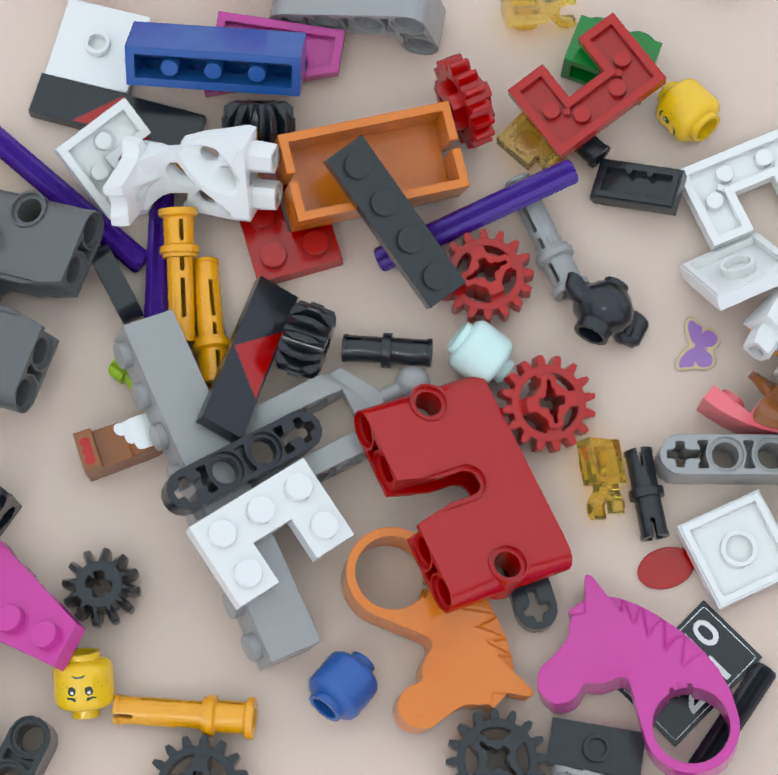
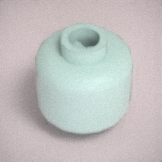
[446,321,515,384]

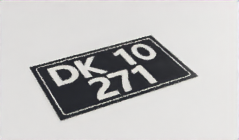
[618,600,762,747]

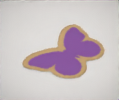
[675,317,721,371]

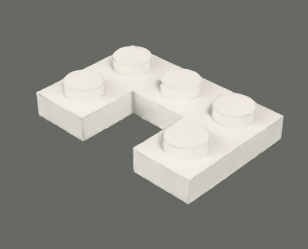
[680,129,778,251]
[186,458,354,610]

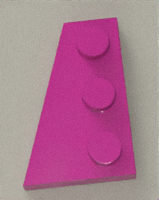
[204,11,346,98]
[0,540,86,671]

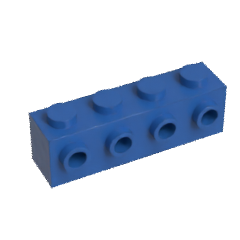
[125,21,306,97]

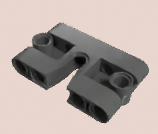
[0,189,104,414]

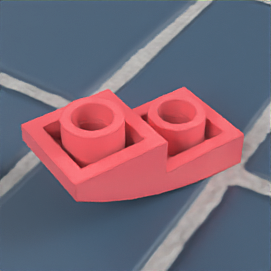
[696,385,778,434]

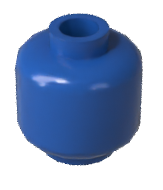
[309,651,378,722]

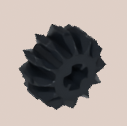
[222,99,296,143]
[275,300,336,379]
[62,548,142,628]

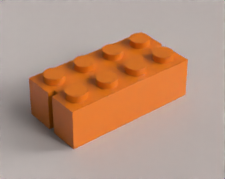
[274,101,470,232]

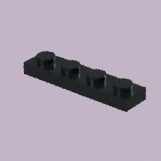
[323,135,466,309]

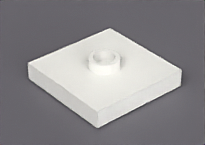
[45,0,152,96]
[679,232,778,311]
[675,489,778,611]

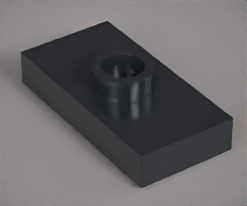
[590,158,687,216]
[545,717,644,775]

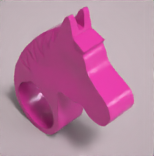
[537,575,740,775]

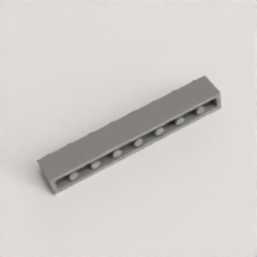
[113,309,321,671]

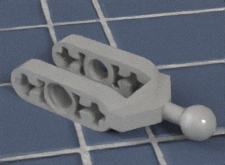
[243,365,431,488]

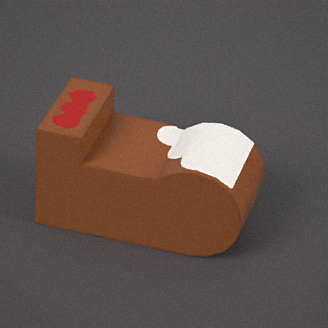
[73,414,163,482]

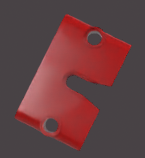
[354,377,572,614]

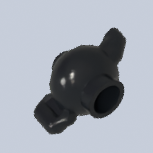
[565,272,649,348]

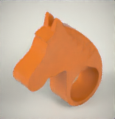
[341,527,533,734]

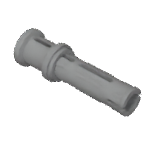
[505,173,590,302]

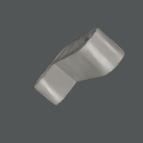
[269,0,446,55]
[654,434,778,485]

